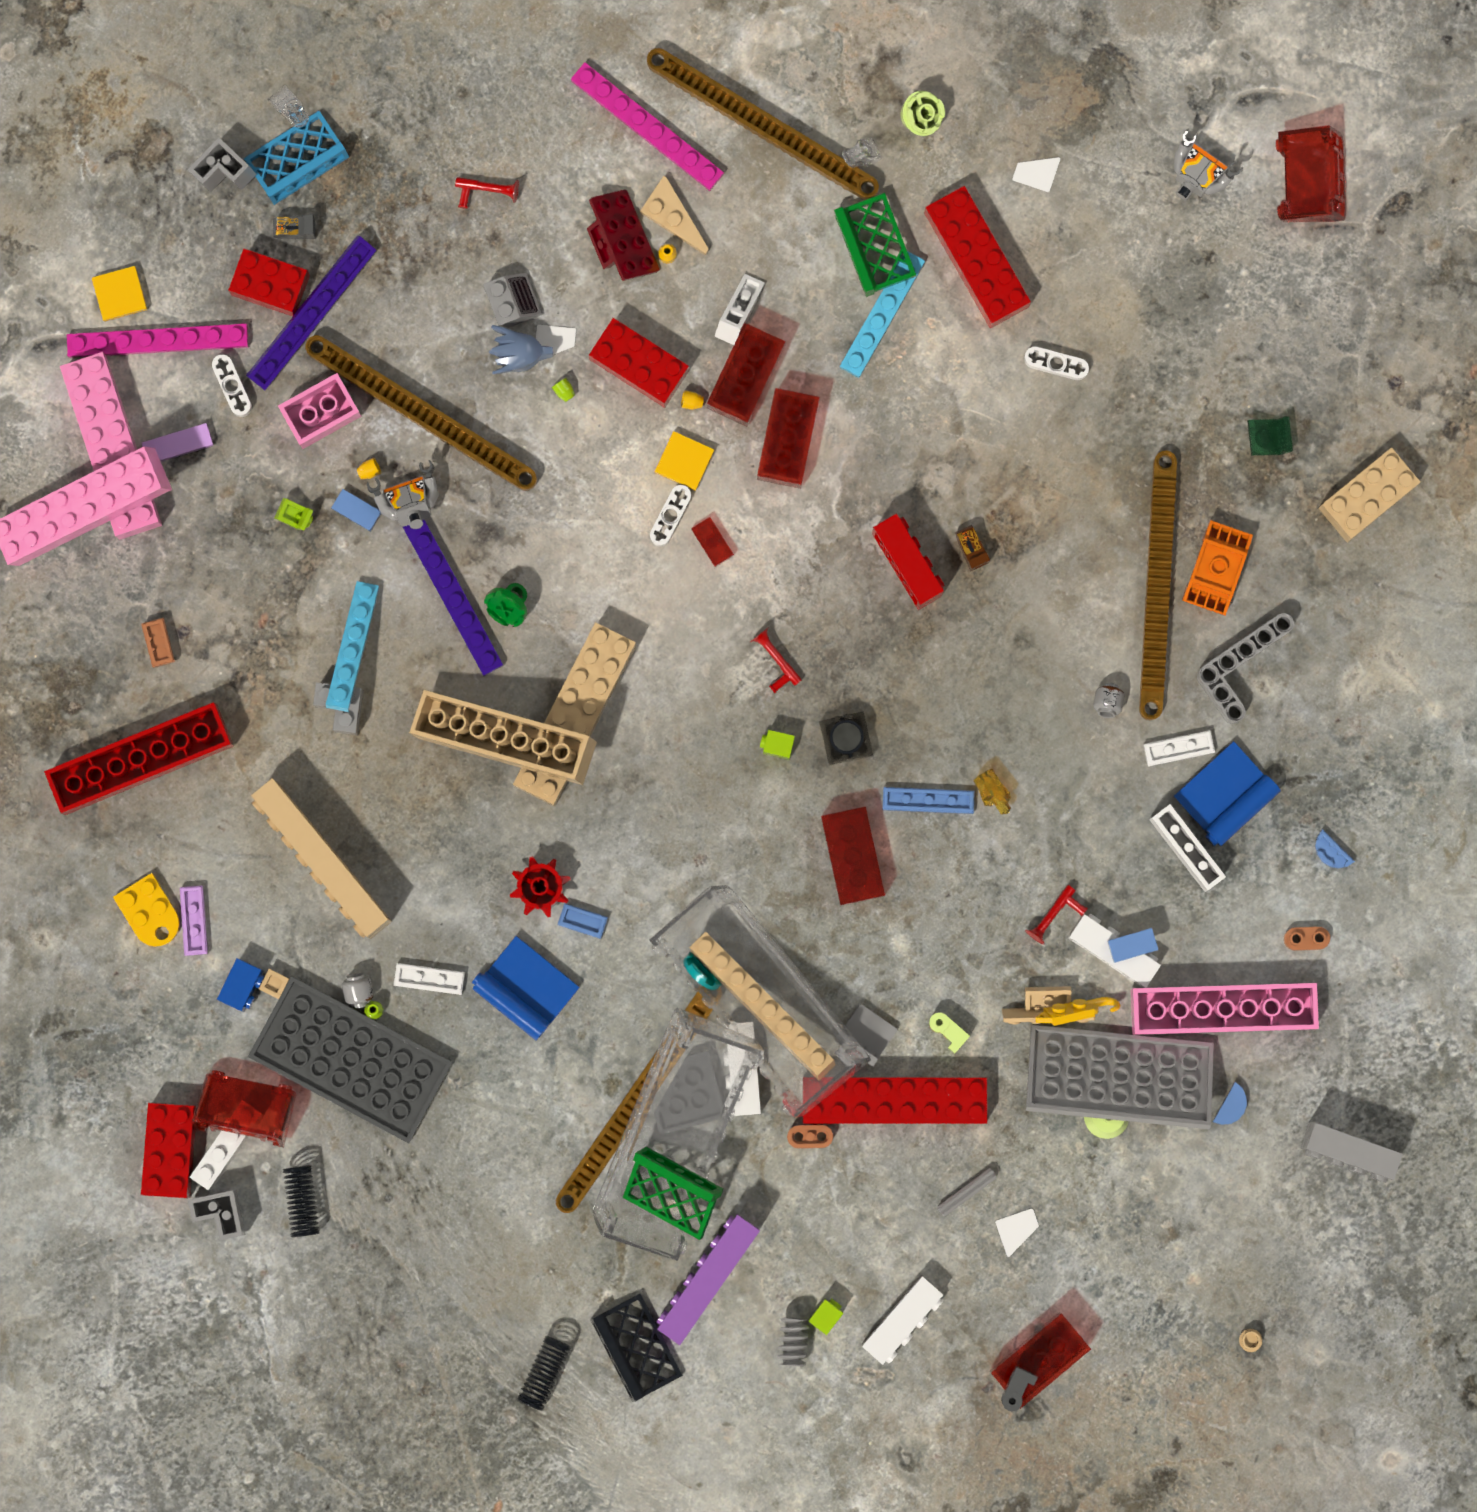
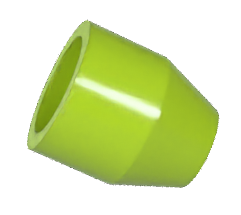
[551,377,575,402]
[365,1001,384,1019]

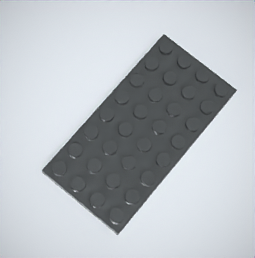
[248,976,453,1143]

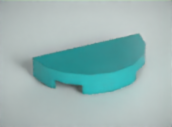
[683,952,722,990]

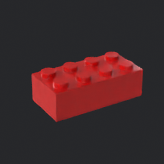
[589,318,689,408]
[872,513,945,611]
[141,1103,198,1198]

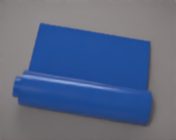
[1174,741,1281,847]
[472,936,580,1041]

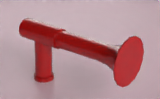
[455,177,519,209]
[750,627,802,693]
[1025,885,1088,945]

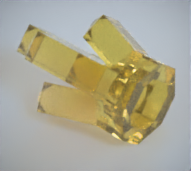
[973,769,1011,814]

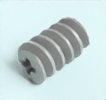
[777,1318,809,1367]

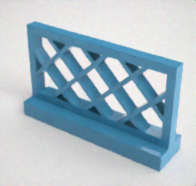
[244,111,349,205]

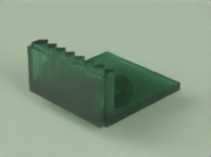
[1247,416,1293,456]

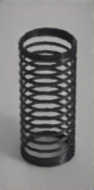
[283,1165,320,1238]
[517,1336,572,1411]

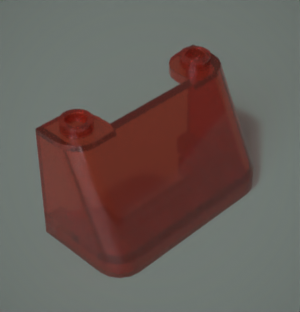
[1276,125,1346,222]
[191,1070,296,1148]

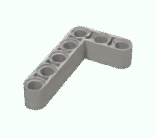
[1197,613,1294,724]

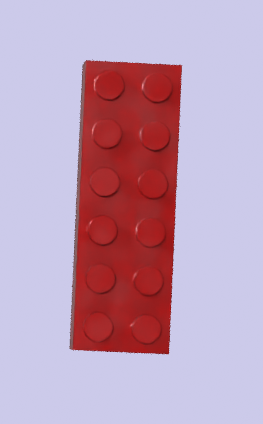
[924,185,1031,329]

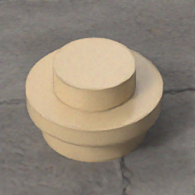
[1239,1329,1262,1352]

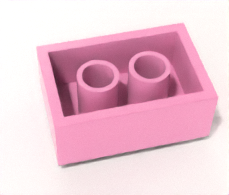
[278,373,362,449]

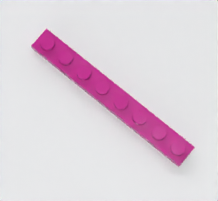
[571,62,724,191]
[67,324,249,358]

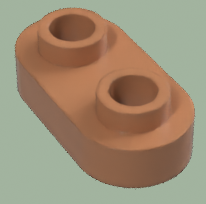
[1283,927,1330,951]
[787,1125,833,1148]

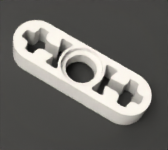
[1024,347,1089,380]
[212,355,252,417]
[650,485,691,547]

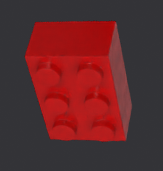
[228,248,310,317]

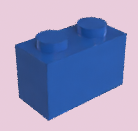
[217,958,265,1012]

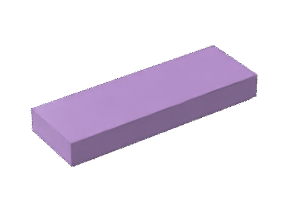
[142,423,214,461]
[180,886,208,956]

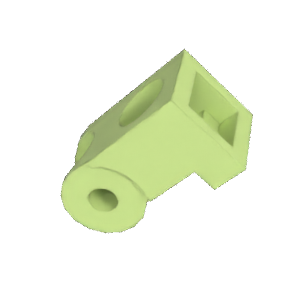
[929,1013,970,1054]

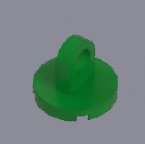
[484,583,527,627]

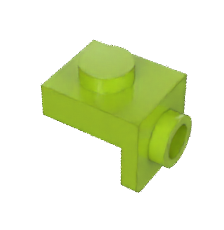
[274,498,313,531]

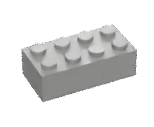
[1300,1122,1403,1183]

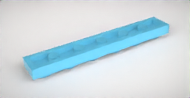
[840,251,925,378]
[326,581,379,712]

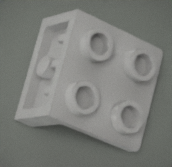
[835,1004,897,1067]

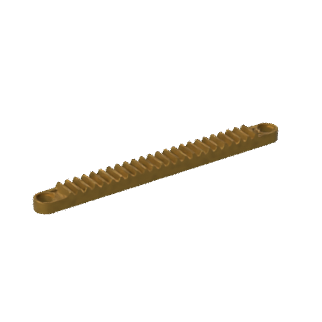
[647,48,879,200]
[305,335,537,491]
[1139,450,1177,721]
[556,986,722,1213]

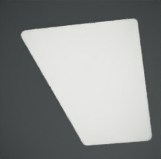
[1012,157,1060,192]
[536,325,576,355]
[995,1209,1039,1257]

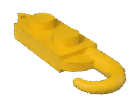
[1035,997,1121,1026]

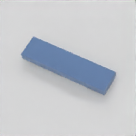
[882,787,974,814]

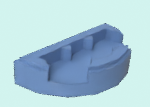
[1315,829,1355,869]
[1212,1082,1247,1125]

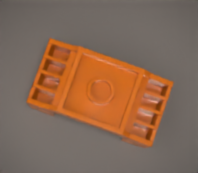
[1182,520,1253,616]

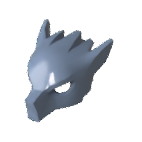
[489,325,553,374]

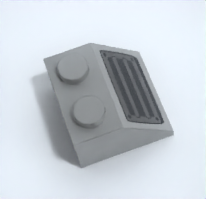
[483,273,542,328]

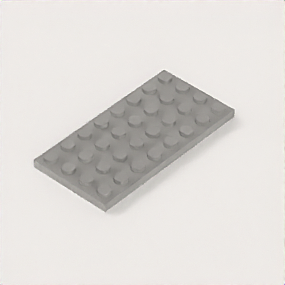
[1026,1025,1214,1129]

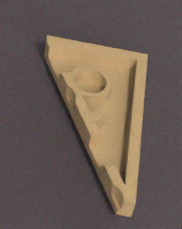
[640,176,709,255]

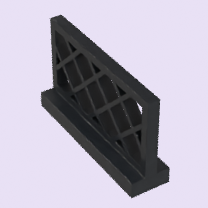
[590,1294,683,1402]

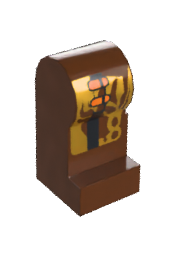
[955,525,990,572]

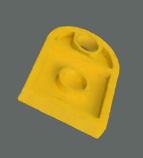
[113,873,180,947]

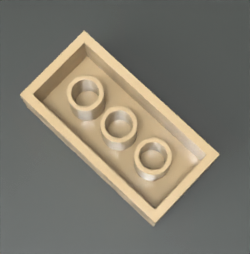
[1318,448,1421,543]

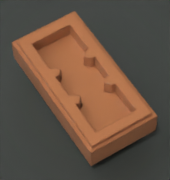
[141,618,175,668]

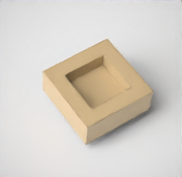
[259,969,290,999]

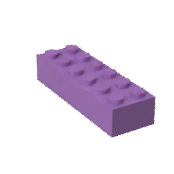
[657,1214,760,1345]

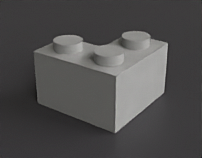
[188,138,257,193]
[313,682,364,735]
[188,1190,246,1240]

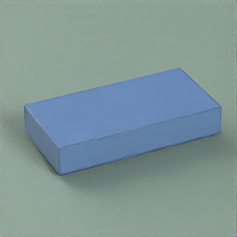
[331,489,381,532]
[557,903,608,939]
[1107,928,1158,963]

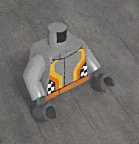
[1174,129,1243,201]
[367,460,439,529]

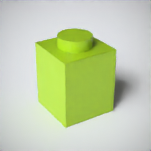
[760,730,795,760]
[808,1298,843,1336]

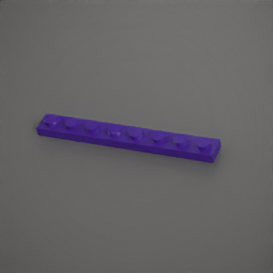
[246,235,376,390]
[403,520,504,676]

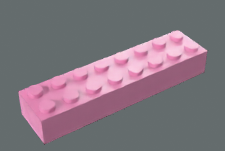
[60,352,162,540]
[0,446,172,566]
[1130,983,1319,1035]

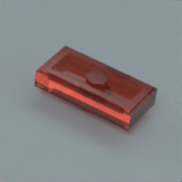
[691,517,734,567]

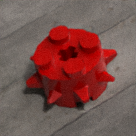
[510,856,571,917]

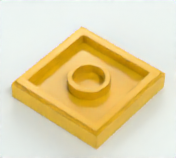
[92,266,148,322]
[655,431,714,491]

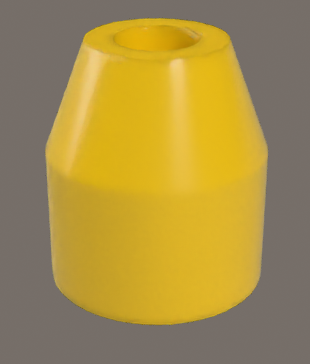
[659,244,677,264]
[681,390,704,410]
[357,457,381,479]

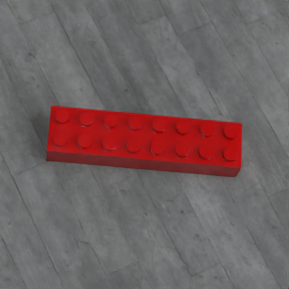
[44,702,234,815]
[803,1077,987,1124]

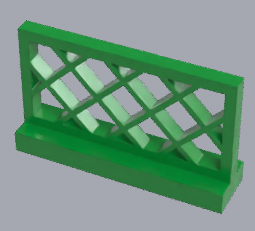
[834,193,916,297]
[622,1147,724,1240]

